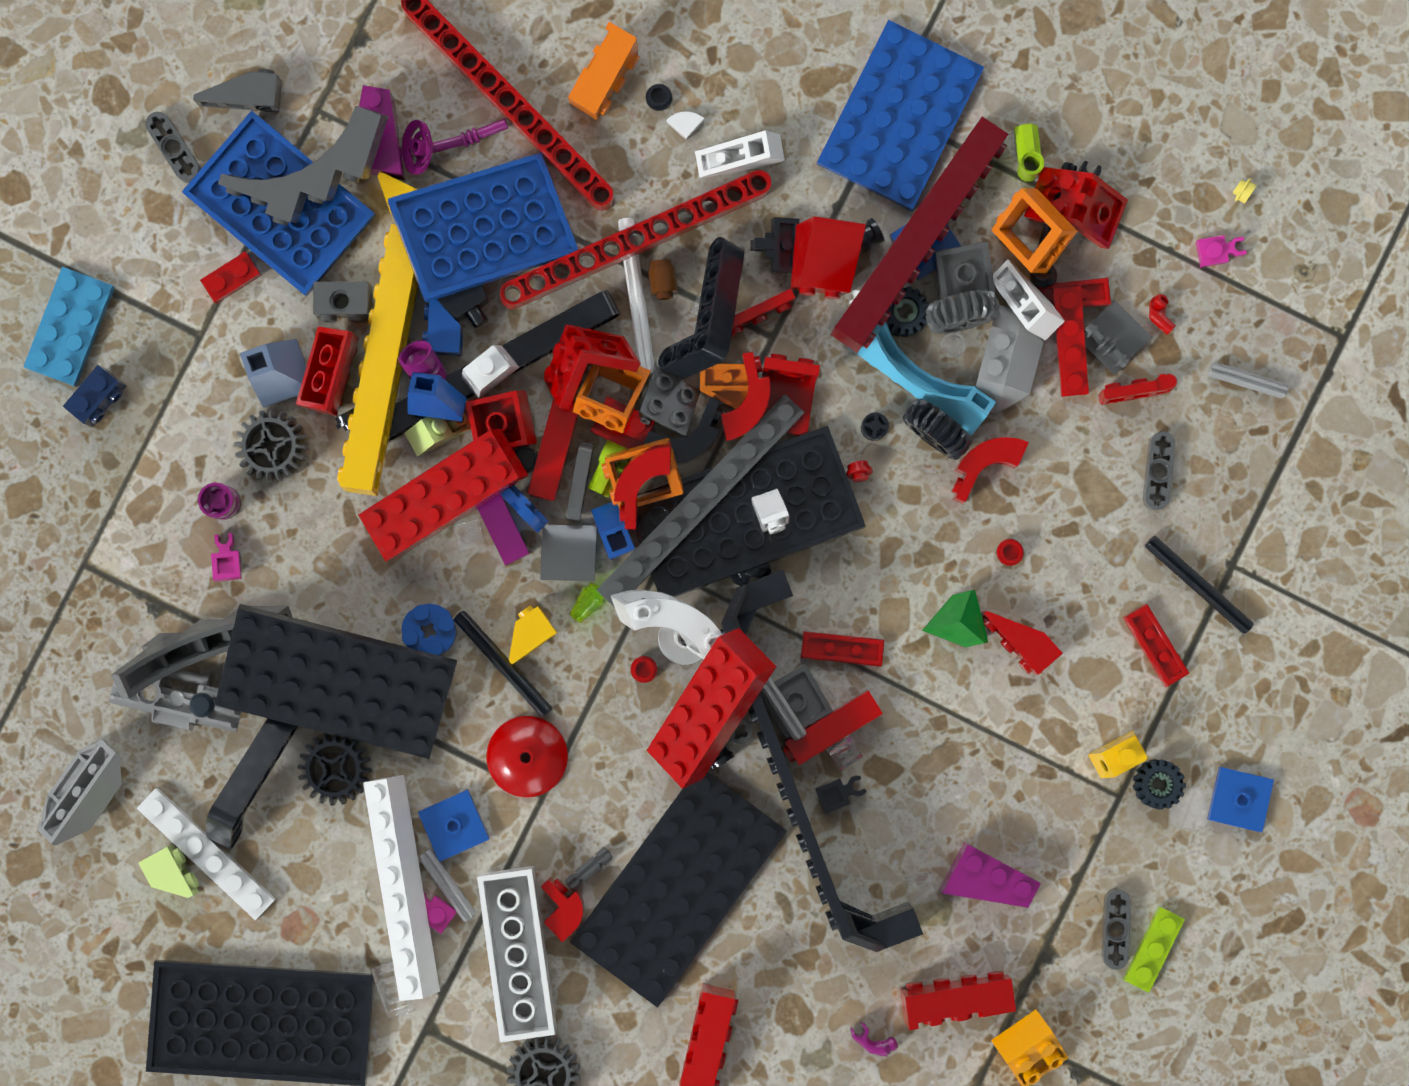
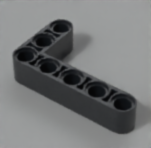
[658,237,744,380]
[206,718,298,850]

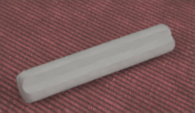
[1208,362,1288,398]
[762,677,806,741]
[419,849,476,922]

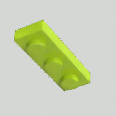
[1123,906,1185,993]

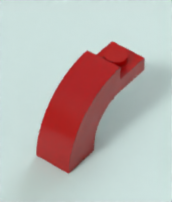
[721,351,770,441]
[951,437,1029,504]
[614,443,671,529]

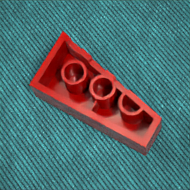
[900,971,1016,1031]
[679,983,739,1086]

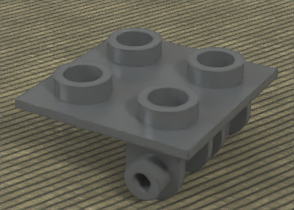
[1084,300,1152,375]
[639,366,701,437]

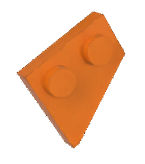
[700,364,748,409]

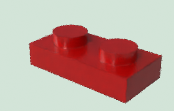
[200,251,262,304]

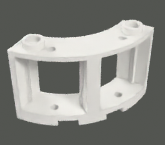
[611,590,722,660]

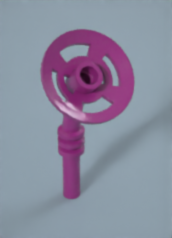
[402,119,509,175]

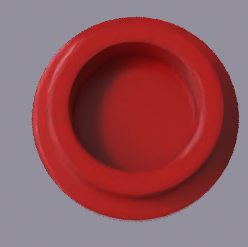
[846,460,873,483]
[996,539,1024,566]
[630,656,658,683]

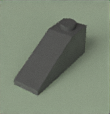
[193,69,282,112]

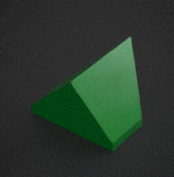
[922,589,988,648]

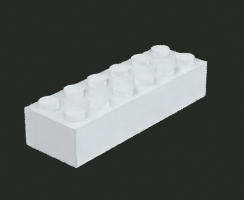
[477,866,557,1043]

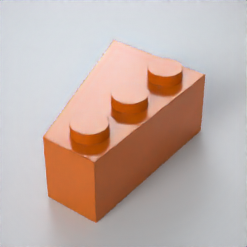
[568,22,640,120]

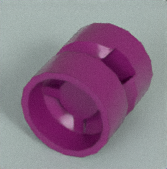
[399,340,447,380]
[198,482,241,520]

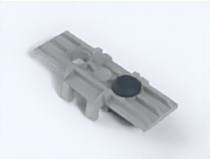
[108,665,242,732]

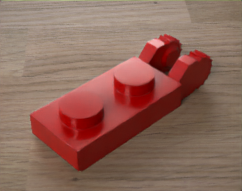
[1098,373,1178,405]

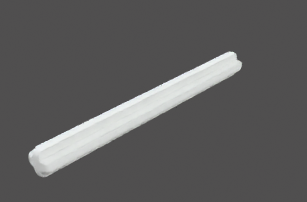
[618,218,655,376]

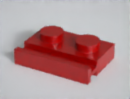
[590,396,656,449]

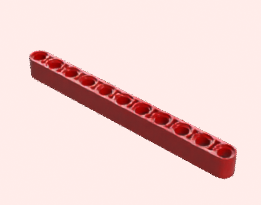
[401,0,614,211]
[500,170,772,309]

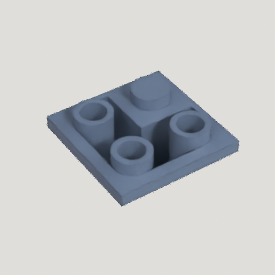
[240,339,306,408]

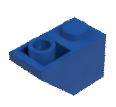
[422,299,463,356]
[408,372,467,422]
[591,502,635,560]

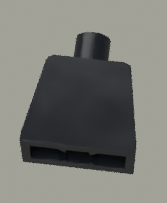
[437,285,489,329]

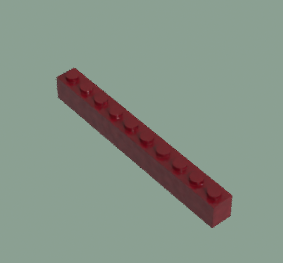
[830,116,1009,353]

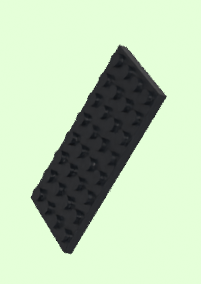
[635,426,866,597]
[215,604,457,759]
[570,772,787,1008]
[146,960,375,1086]

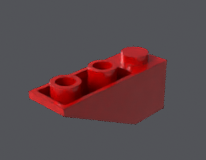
[981,611,1063,675]

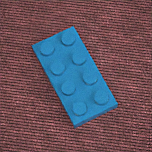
[23,267,115,387]

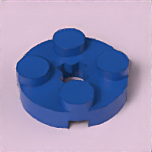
[500,485,549,533]
[401,603,457,655]

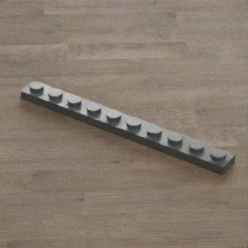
[596,394,804,608]

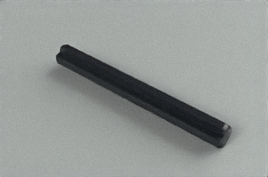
[1145,536,1254,634]
[454,611,552,718]

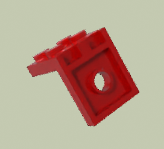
[1024,167,1128,249]
[544,324,641,410]
[761,354,820,436]

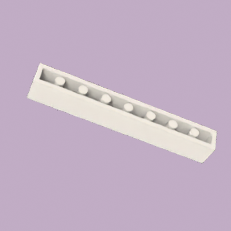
[363,775,440,1001]

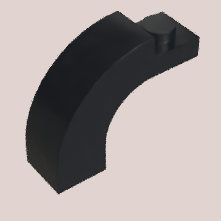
[644,397,723,466]

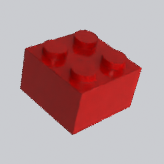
[465,390,537,449]

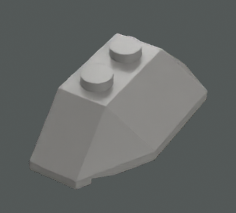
[976,305,1044,415]
[37,739,122,845]

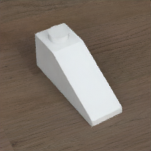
[695,130,785,178]
[993,259,1064,340]

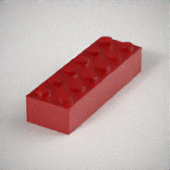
[358,429,529,562]
[646,628,777,789]

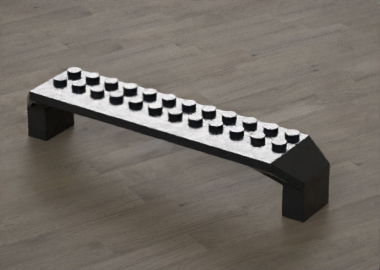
[720,570,923,952]

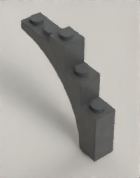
[218,106,389,226]
[111,605,293,699]

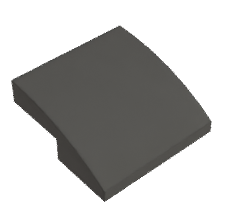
[540,524,597,581]

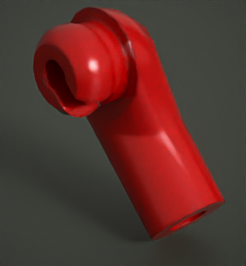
[1149,294,1176,335]

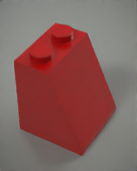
[791,216,866,299]

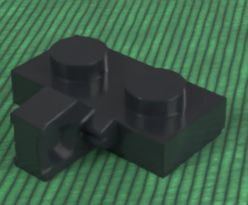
[750,217,800,274]

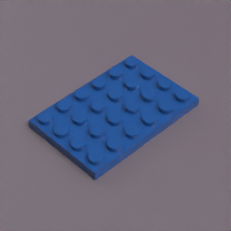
[816,20,984,211]
[182,110,376,297]
[388,153,578,302]

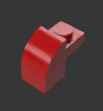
[541,877,584,942]

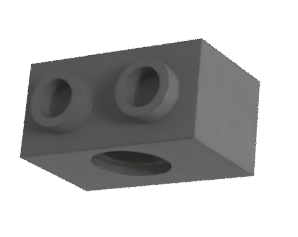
[313,282,372,323]

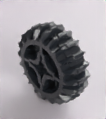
[903,399,972,460]
[297,733,372,806]

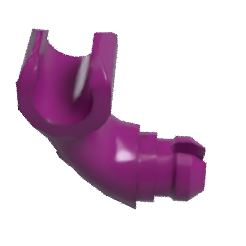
[850,1022,898,1057]

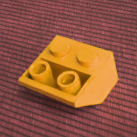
[991,1009,1069,1086]

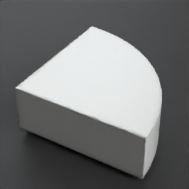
[666,112,704,140]

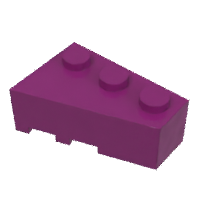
[359,85,406,181]
[939,842,1041,908]

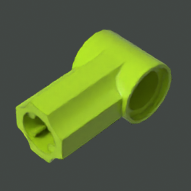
[1014,123,1044,182]
[588,440,630,498]

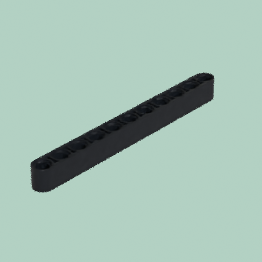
[349,290,621,442]

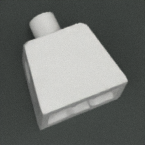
[462,345,519,399]

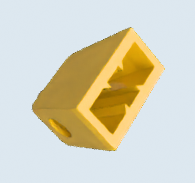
[1088,730,1148,778]

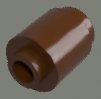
[648,259,678,300]

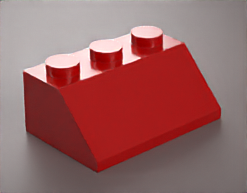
[296,326,359,416]

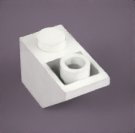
[752,489,789,534]

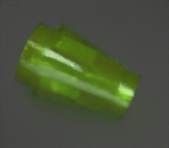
[569,582,605,623]

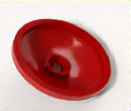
[486,716,568,798]

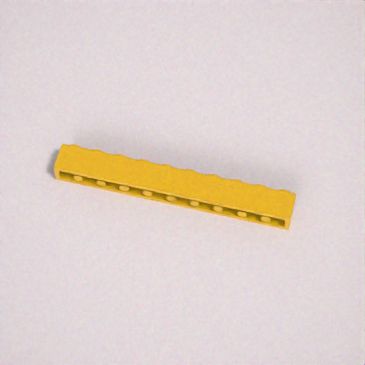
[337,224,418,496]

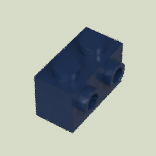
[63,365,127,427]

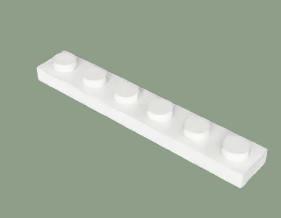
[137,788,276,921]

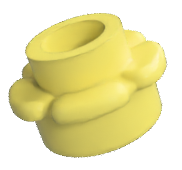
[1233,178,1257,204]

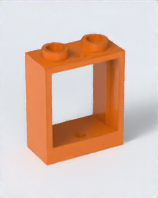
[991,188,1078,273]
[573,364,651,433]
[602,438,684,510]

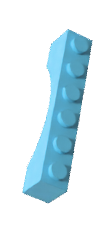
[845,322,996,436]

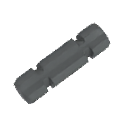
[565,847,613,891]

